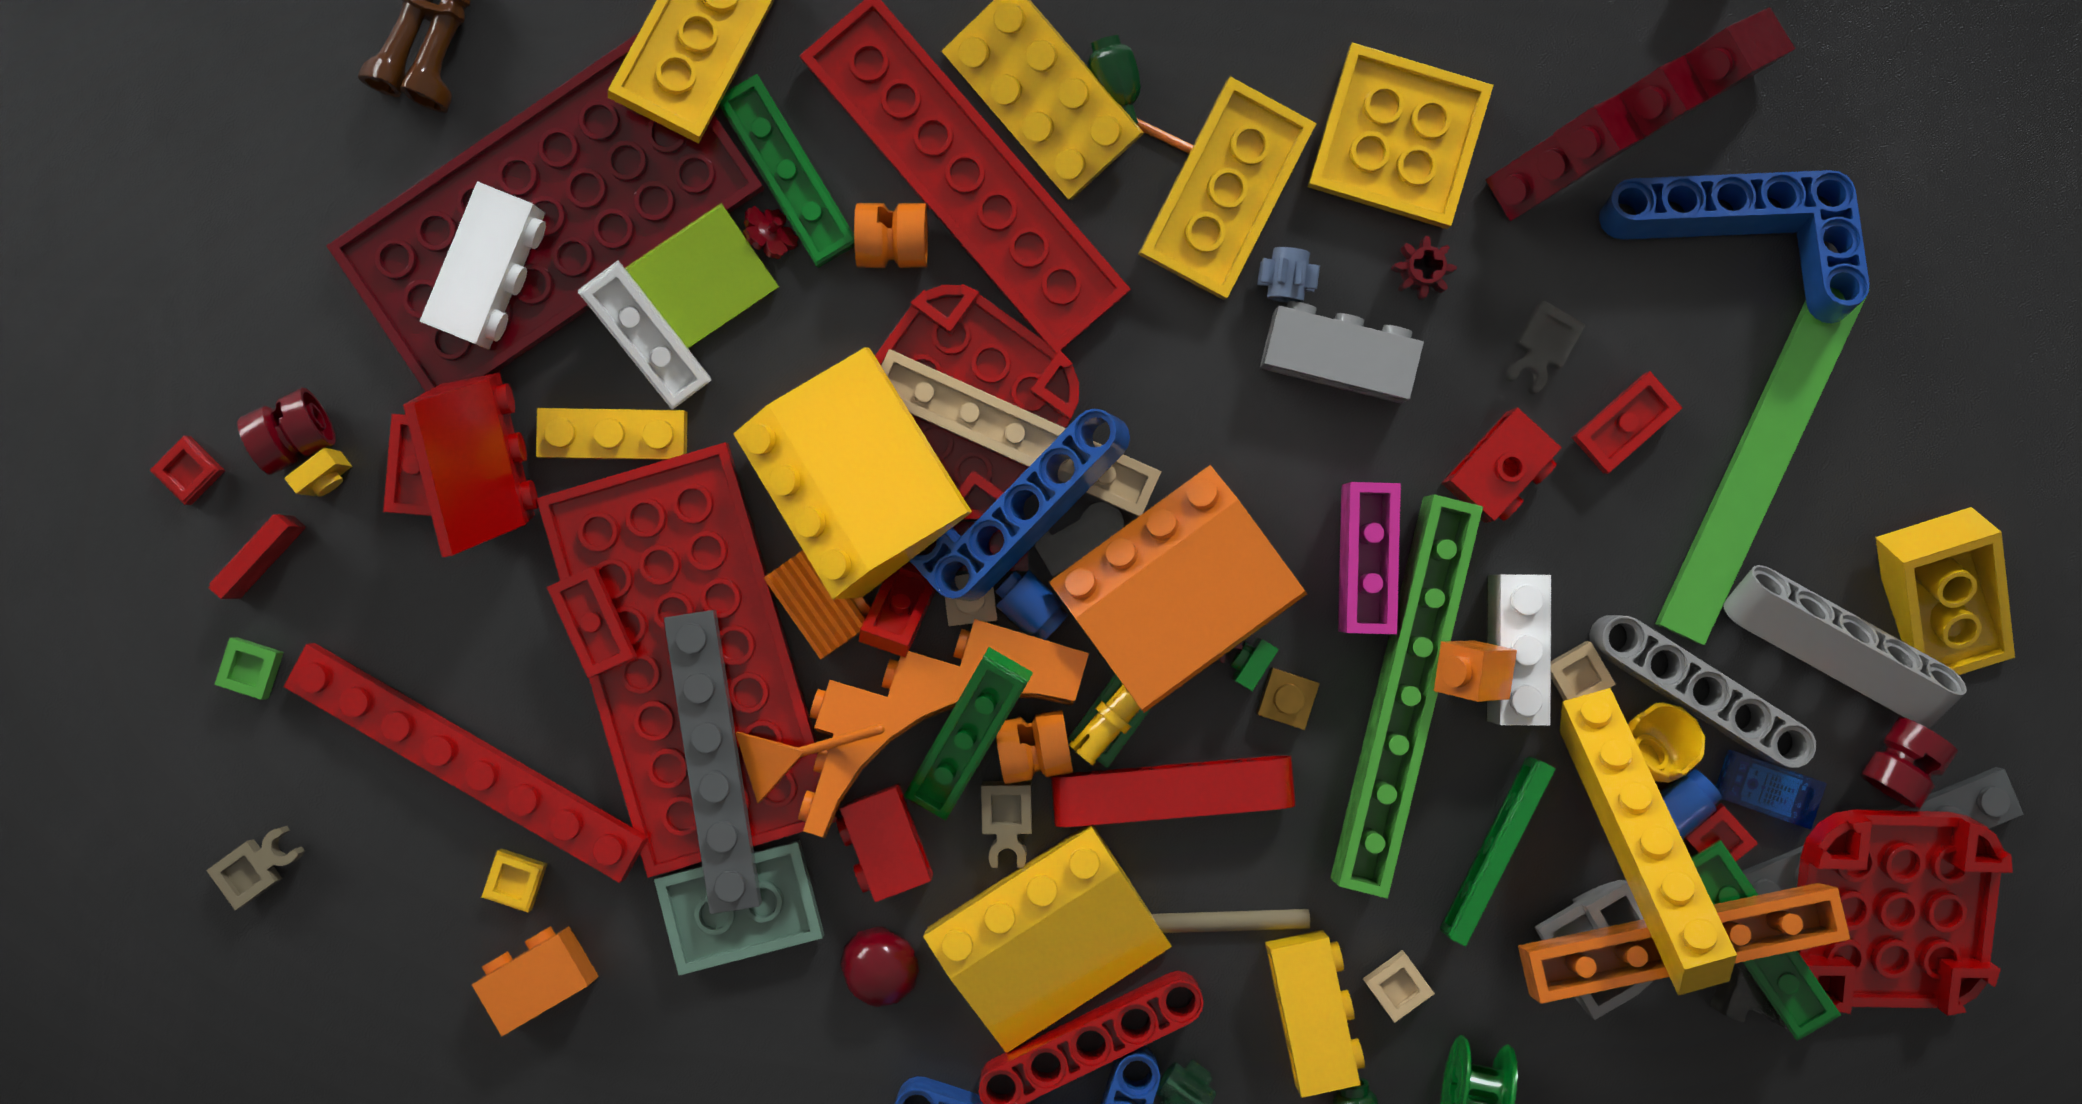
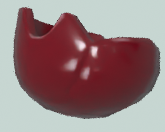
[840,926,919,1007]

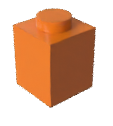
[1434,640,1517,702]

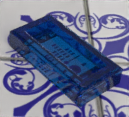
[1716,750,1827,830]

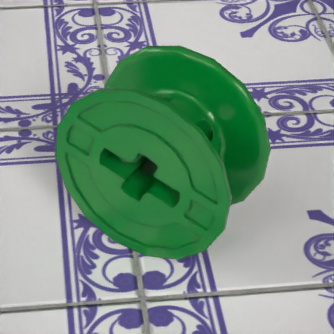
[1440,1035,1518,1104]

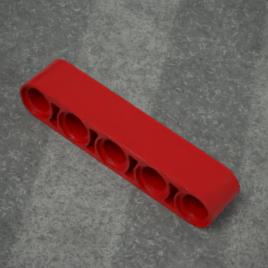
[1051,755,1296,827]
[978,971,1204,1104]

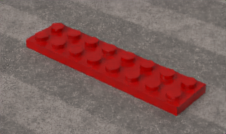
[799,0,1131,354]

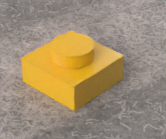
[284,448,352,497]

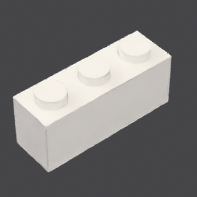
[420,181,546,350]
[1487,574,1551,726]

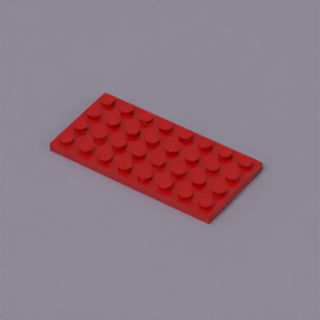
[536,442,839,878]

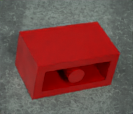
[836,783,933,902]

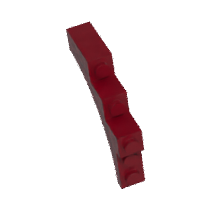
[1485,7,1795,221]

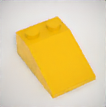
[1875,507,2015,675]

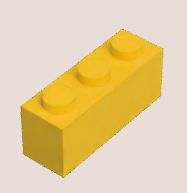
[1265,930,1365,1098]

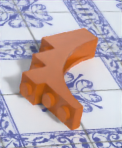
[798,619,1089,839]

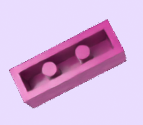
[1338,482,1401,634]

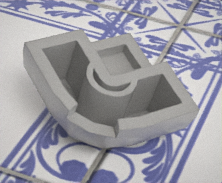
[1534,880,1653,1020]

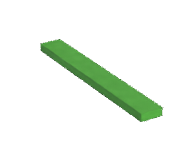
[1655,287,1868,645]

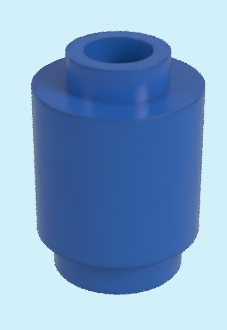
[995,570,1068,640]
[1660,769,1722,840]

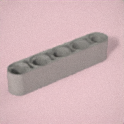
[1723,565,1967,728]
[1589,615,1816,768]

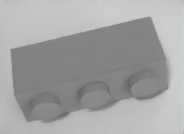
[1259,301,1424,404]

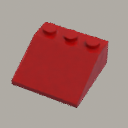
[403,372,538,558]

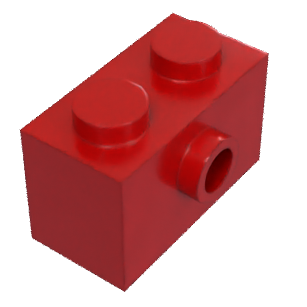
[1441,407,1562,523]

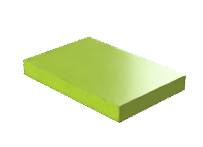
[625,203,779,348]

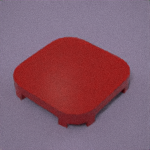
[875,284,1079,520]
[1797,810,2013,1016]

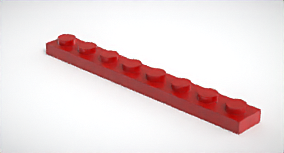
[283,643,649,883]

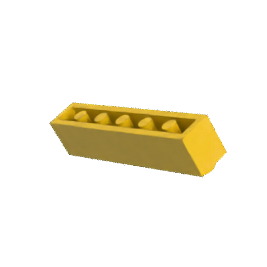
[1560,688,1737,996]

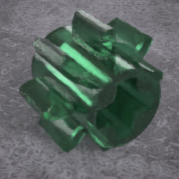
[1156,1059,1216,1104]

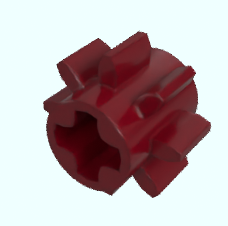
[1391,236,1457,301]

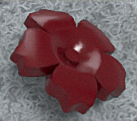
[743,206,799,259]

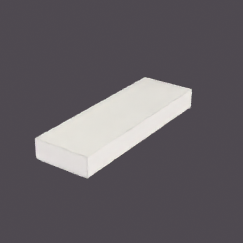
[578,260,711,410]

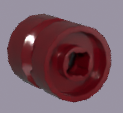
[237,387,336,475]
[1860,717,1958,811]

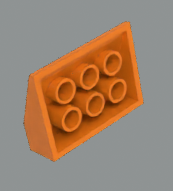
[1049,465,1307,713]

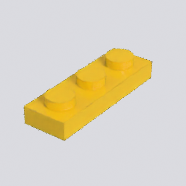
[536,408,688,460]

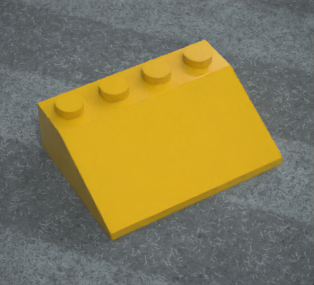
[733,347,972,600]
[923,825,1172,1053]

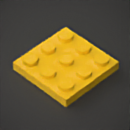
[1307,42,1493,229]

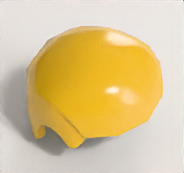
[1628,702,1705,783]

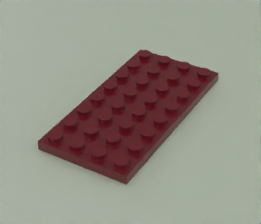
[326,32,765,392]

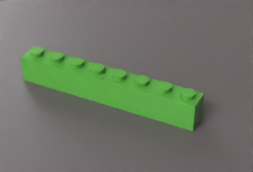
[1330,494,1483,899]

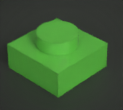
[214,637,284,700]

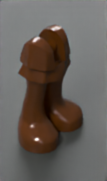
[358,0,470,113]

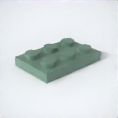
[654,840,824,976]

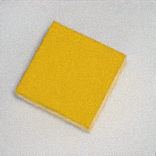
[481,848,547,913]

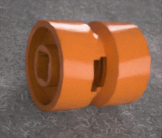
[854,203,928,268]
[996,710,1073,784]

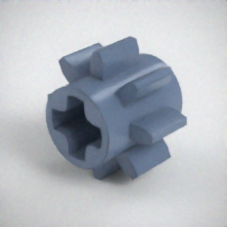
[1257,247,1320,303]

